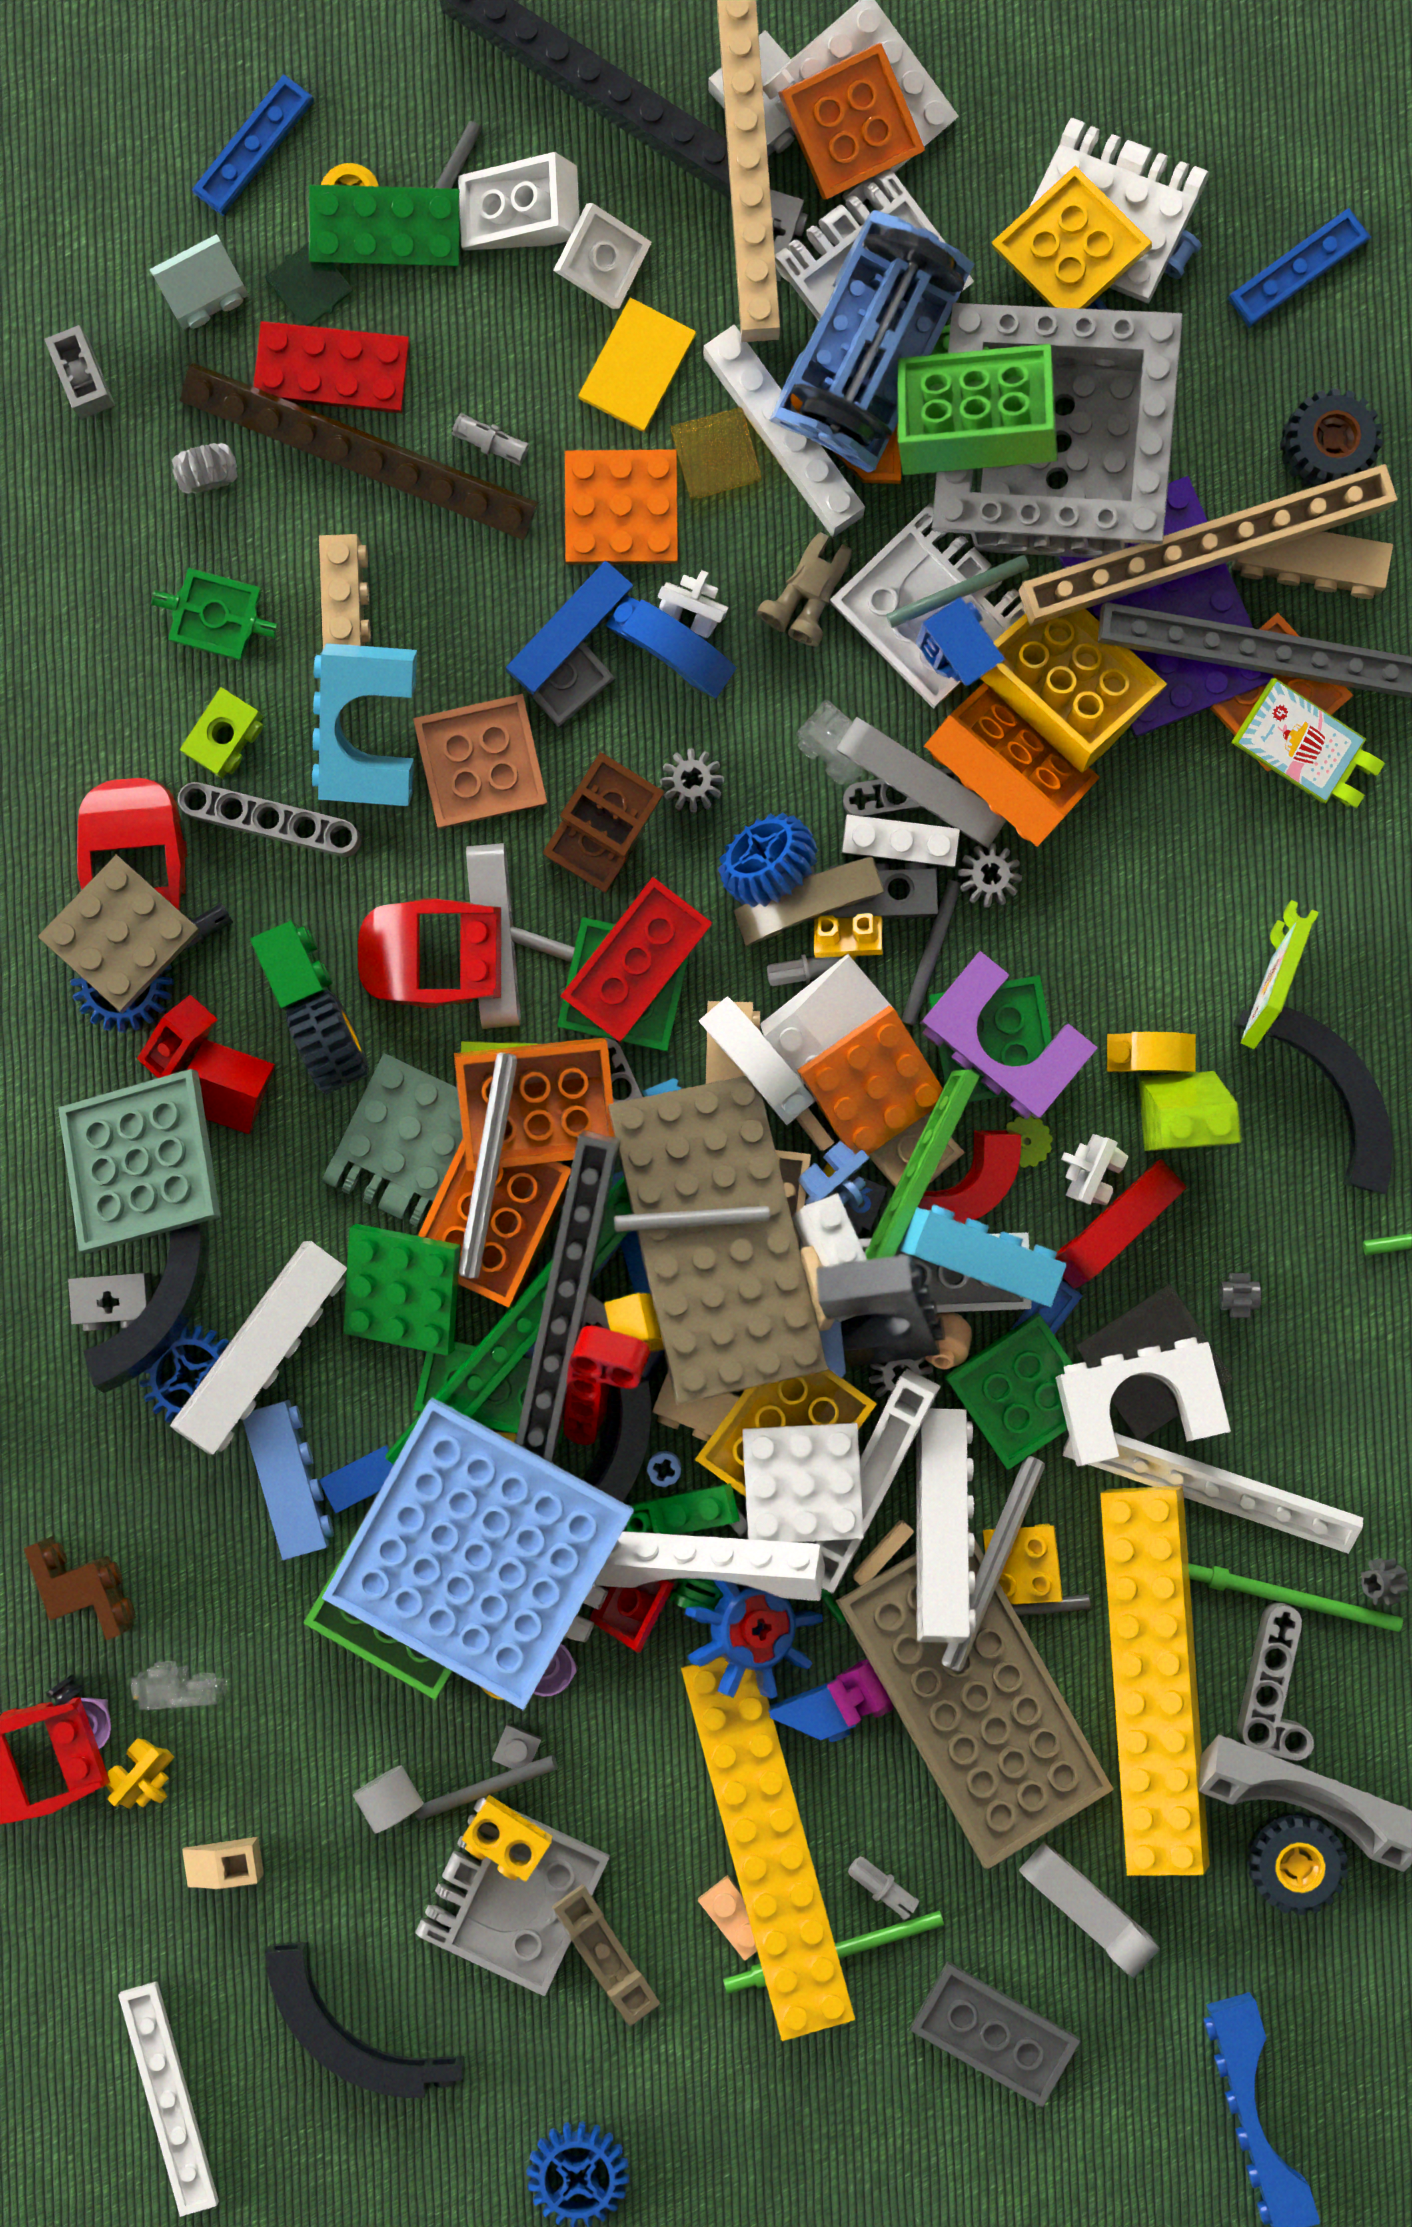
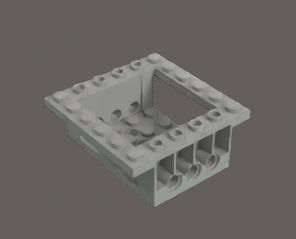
[932,303,1183,558]

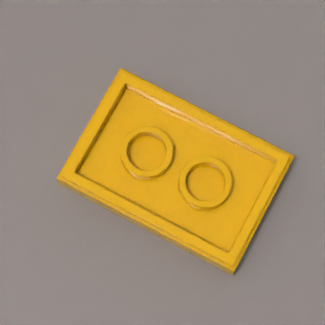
[578,297,696,433]

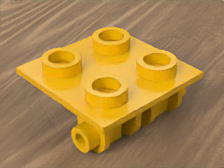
[983,1523,1063,1604]

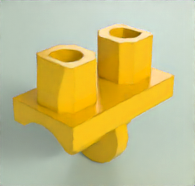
[814,913,883,961]
[106,1738,175,1809]

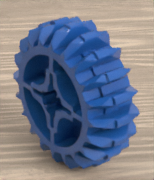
[718,812,818,908]
[71,964,174,1033]
[139,1325,229,1423]
[526,2121,629,2227]

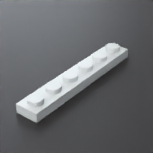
[118,1981,219,2216]

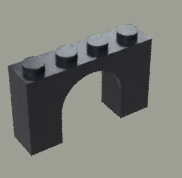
[816,1254,945,1367]

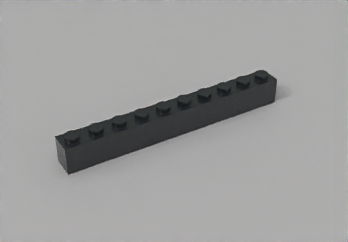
[439,0,772,200]

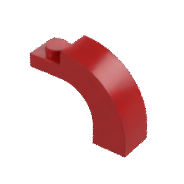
[917,1130,1021,1224]

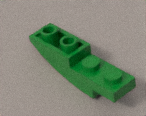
[622,1483,740,1535]

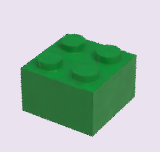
[250,920,333,1011]

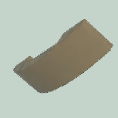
[734,857,885,946]
[552,1884,660,2026]

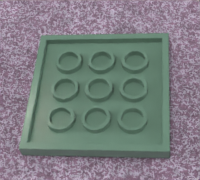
[58,1069,221,1254]

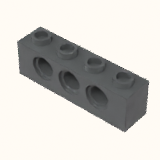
[802,862,938,922]

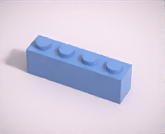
[243,1399,334,1560]

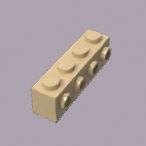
[319,534,371,649]

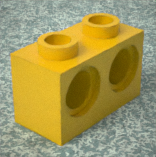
[462,1795,553,1882]

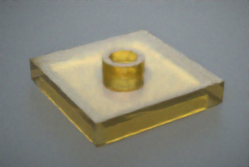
[670,407,762,500]

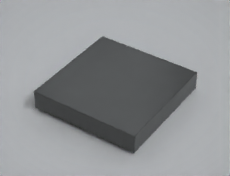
[523,642,615,728]

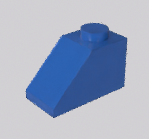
[768,1679,856,1742]

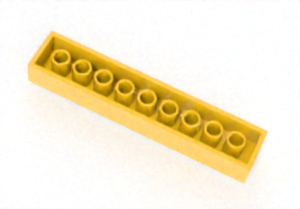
[1100,1486,1210,1876]

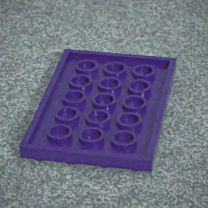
[1058,476,1275,738]

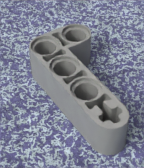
[1237,1602,1314,1760]
[1019,1841,1160,1978]

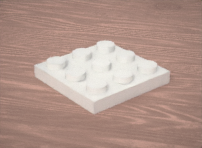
[742,1423,864,1542]

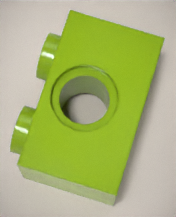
[179,687,263,779]

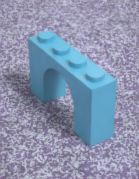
[312,643,417,806]

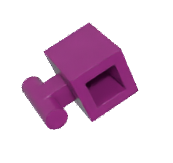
[827,1658,894,1727]

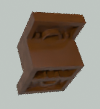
[542,752,665,894]
[23,1536,136,1641]

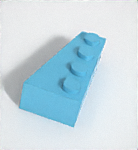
[897,1205,1067,1307]

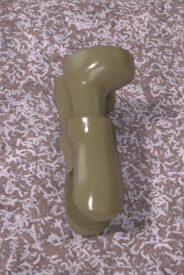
[756,532,852,647]

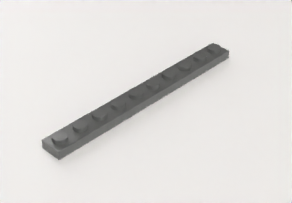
[1097,602,1412,698]

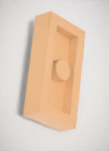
[698,1875,757,1961]

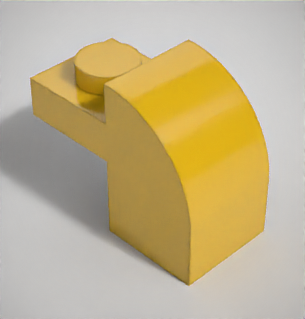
[1107,1032,1196,1073]

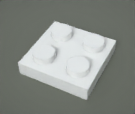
[553,203,652,309]

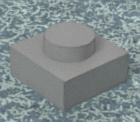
[492,1723,542,1769]

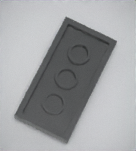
[910,1961,1080,2107]

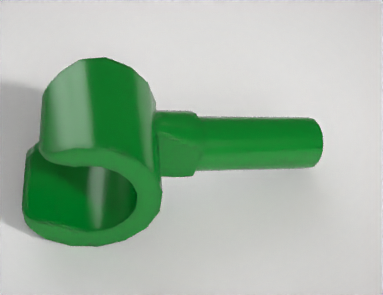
[811,1588,846,1625]

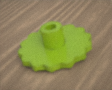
[1006,1116,1053,1168]

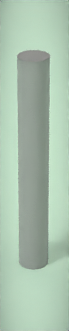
[510,926,575,962]

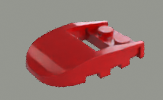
[77,778,188,911]
[358,898,501,1008]
[0,1697,111,1824]

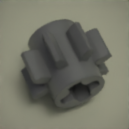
[1219,1273,1261,1318]
[1361,1558,1409,1605]

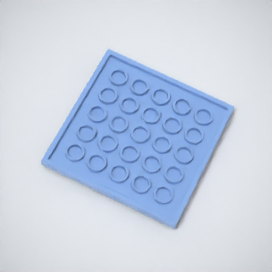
[322,1398,634,1710]

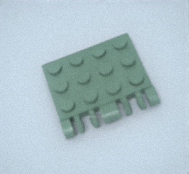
[322,1053,463,1227]

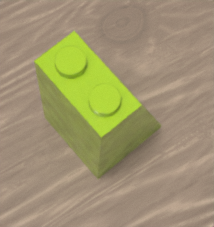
[1138,1071,1240,1151]

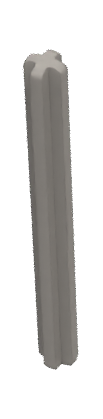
[459,1053,517,1278]
[942,1456,1045,1671]

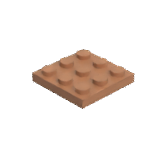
[413,694,548,829]

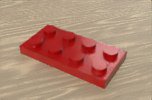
[253,321,410,414]
[560,877,713,1043]

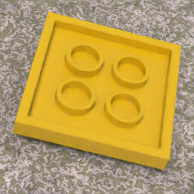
[991,165,1152,309]

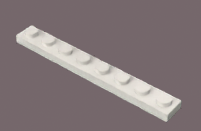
[1063,1433,1363,1554]

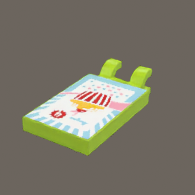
[1231,678,1385,808]
[1241,900,1319,1049]

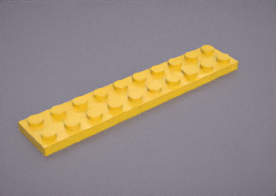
[681,1656,855,2041]

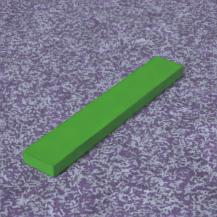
[865,1070,980,1260]

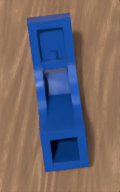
[605,595,737,698]

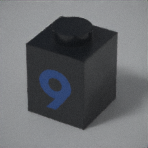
[843,1174,887,1234]

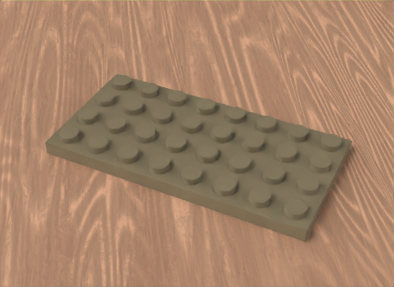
[608,1076,828,1405]
[836,1528,1114,1869]

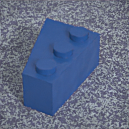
[915,596,1005,686]

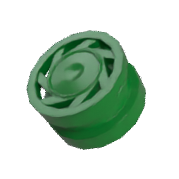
[668,1578,723,1611]

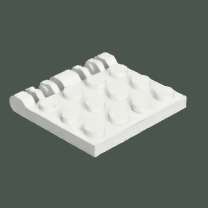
[762,0,959,202]
[1030,118,1209,303]
[775,169,974,353]
[830,503,1026,709]

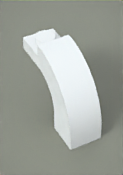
[699,996,815,1125]

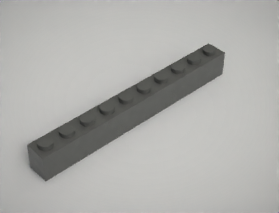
[515,1131,621,1465]

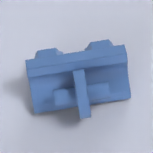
[798,1141,869,1208]

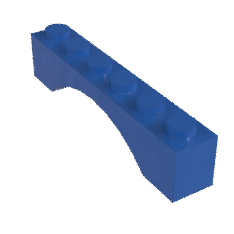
[1203,1992,1320,2227]

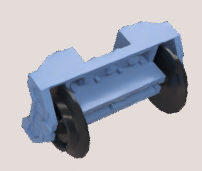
[769,210,974,473]

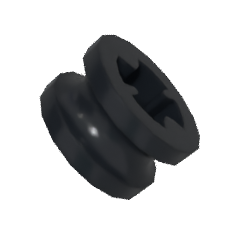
[45,1673,84,1706]

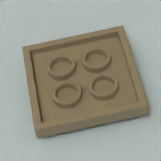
[38,855,201,1014]

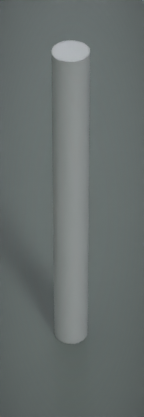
[614,1206,770,1231]

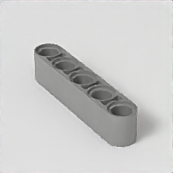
[836,717,1006,848]
[178,782,361,857]
[466,843,521,1029]

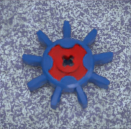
[685,1580,823,1698]

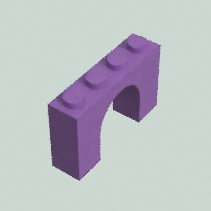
[920,951,1098,1119]

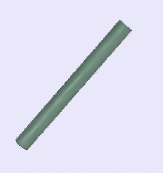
[886,555,1029,628]

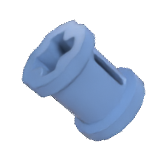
[1164,230,1202,279]
[647,1450,681,1487]

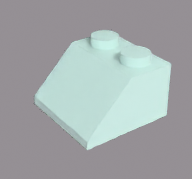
[150,234,248,330]

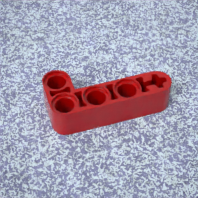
[1055,1159,1187,1289]
[563,1326,651,1445]

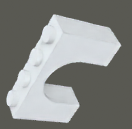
[1055,1337,1231,1466]

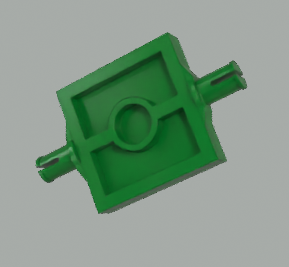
[151,568,279,661]

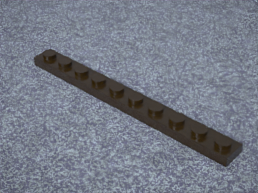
[179,363,539,540]

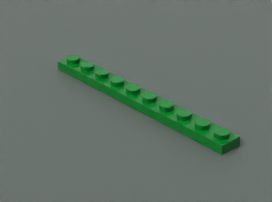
[385,1176,632,1465]

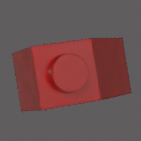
[137,995,218,1078]

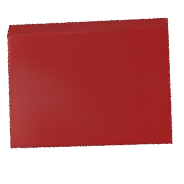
[187,1039,276,1135]
[589,1579,675,1653]

